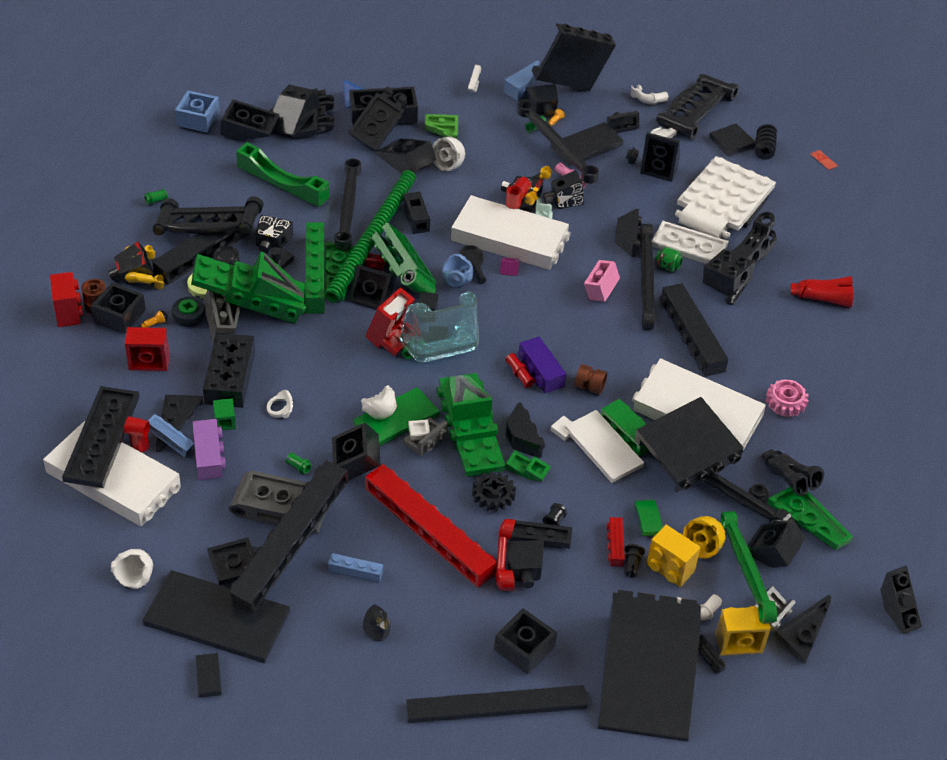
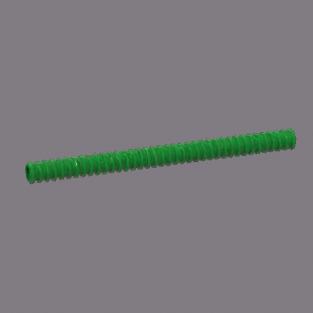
[325,170,416,303]

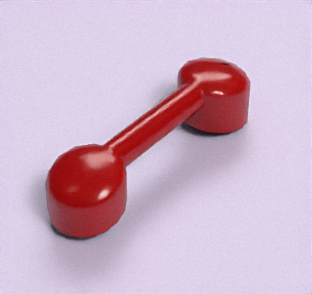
[496,519,515,592]

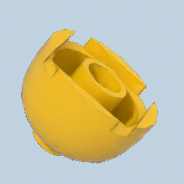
[683,516,726,559]

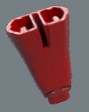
[790,276,854,308]

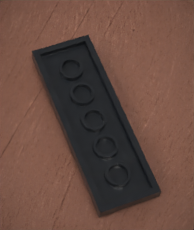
[62,386,140,488]

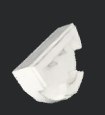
[468,65,481,93]
[651,127,677,138]

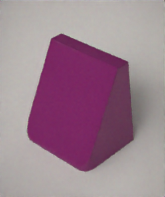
[500,257,519,276]

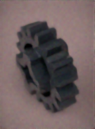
[472,471,516,512]

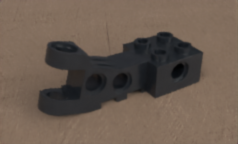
[703,211,777,295]

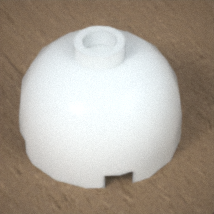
[432,137,465,171]

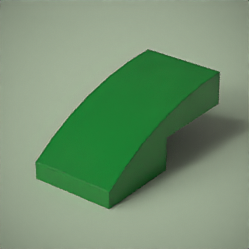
[505,450,551,482]
[634,500,663,536]

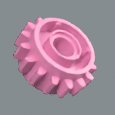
[766,380,809,417]

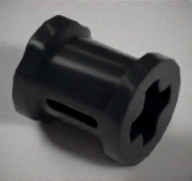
[542,503,568,526]

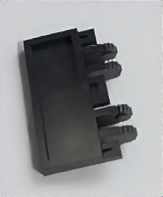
[293,88,334,139]

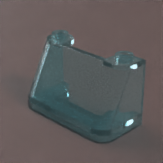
[399,291,479,362]

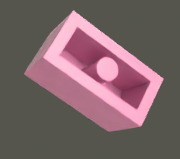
[584,260,620,302]

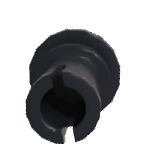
[624,544,645,578]

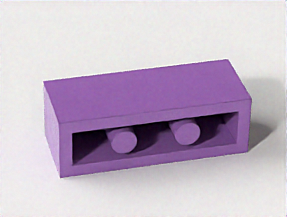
[193,419,226,480]

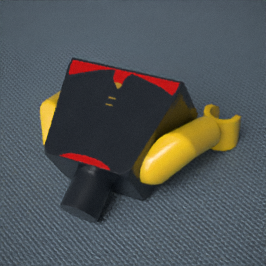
[108,241,164,289]

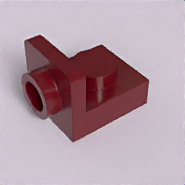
[365,253,385,272]

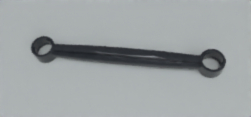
[517,100,599,184]
[334,158,361,251]
[640,224,655,329]
[704,473,793,523]

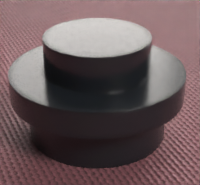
[626,147,639,163]
[748,484,769,502]

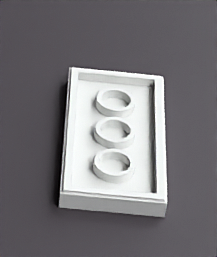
[652,221,729,264]
[565,410,644,483]

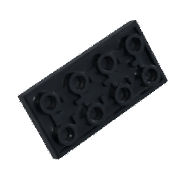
[550,122,624,166]

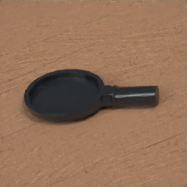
[460,245,487,284]

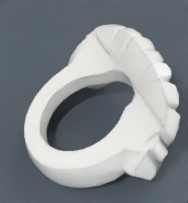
[267,390,293,419]

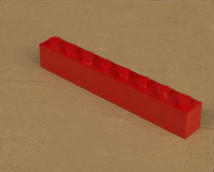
[365,464,497,588]

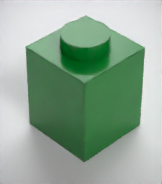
[213,398,236,431]

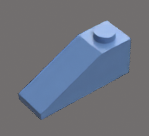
[504,60,540,101]

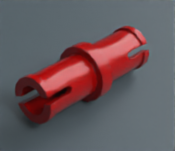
[505,353,535,388]

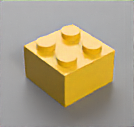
[646,525,701,587]
[715,606,771,655]

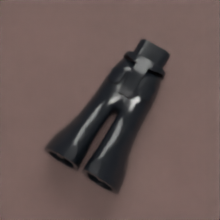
[761,449,825,496]

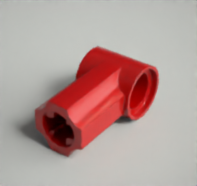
[506,176,531,209]
[124,416,150,453]

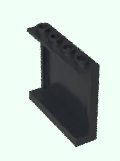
[531,23,616,91]
[634,397,744,493]

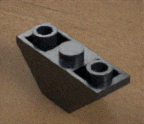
[615,209,642,257]
[505,402,545,458]
[880,566,922,634]

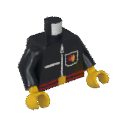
[501,166,552,213]

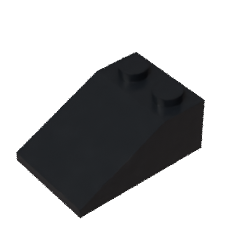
[272,84,320,137]
[220,99,280,139]
[640,132,680,182]
[376,138,436,174]

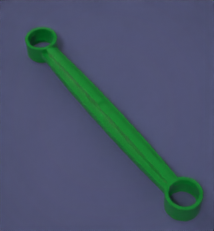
[720,511,777,624]

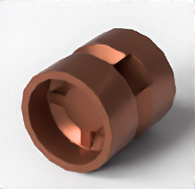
[81,279,106,314]
[574,364,608,395]

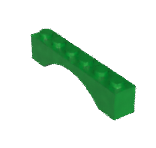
[236,142,329,207]
[306,222,325,314]

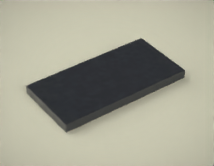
[142,570,290,664]

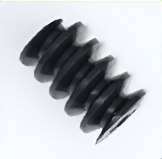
[755,124,777,160]

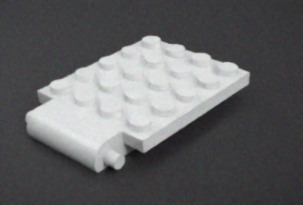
[675,157,776,239]

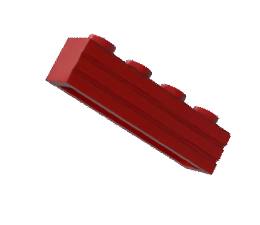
[606,517,625,567]

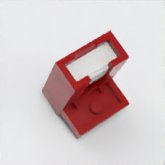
[365,287,420,356]

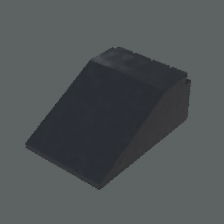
[598,589,701,742]

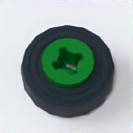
[171,297,205,326]

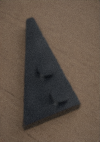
[155,394,203,452]
[774,595,832,664]

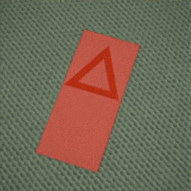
[810,150,838,170]

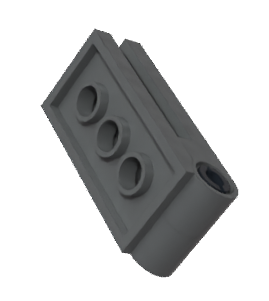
[228,470,326,534]

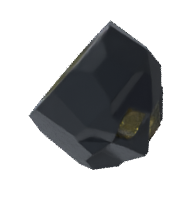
[363,604,391,641]

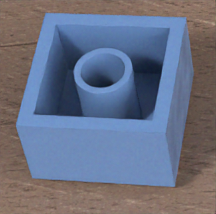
[175,91,220,133]

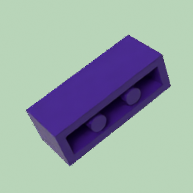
[517,336,566,394]

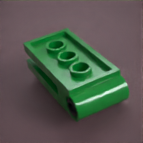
[371,222,437,295]

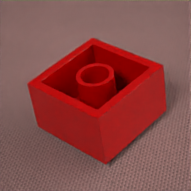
[50,272,83,327]
[125,327,170,371]

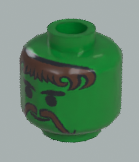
[655,247,683,273]

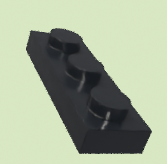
[508,520,572,549]

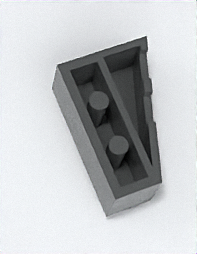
[204,290,240,343]

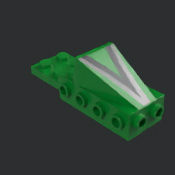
[191,252,306,324]
[436,373,505,477]

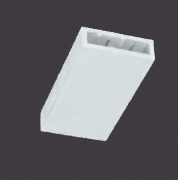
[451,196,570,270]
[632,358,766,450]
[43,421,181,527]

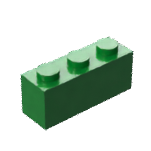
[601,399,649,457]

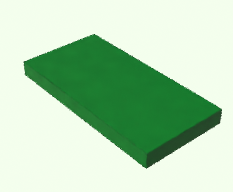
[353,387,440,446]

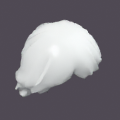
[361,385,396,420]
[111,549,153,590]

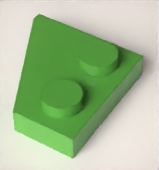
[425,114,458,140]

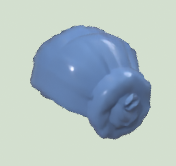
[442,254,473,287]

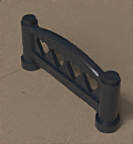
[656,74,739,140]
[153,196,264,236]

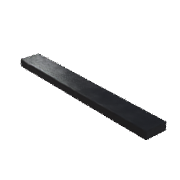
[406,685,588,723]

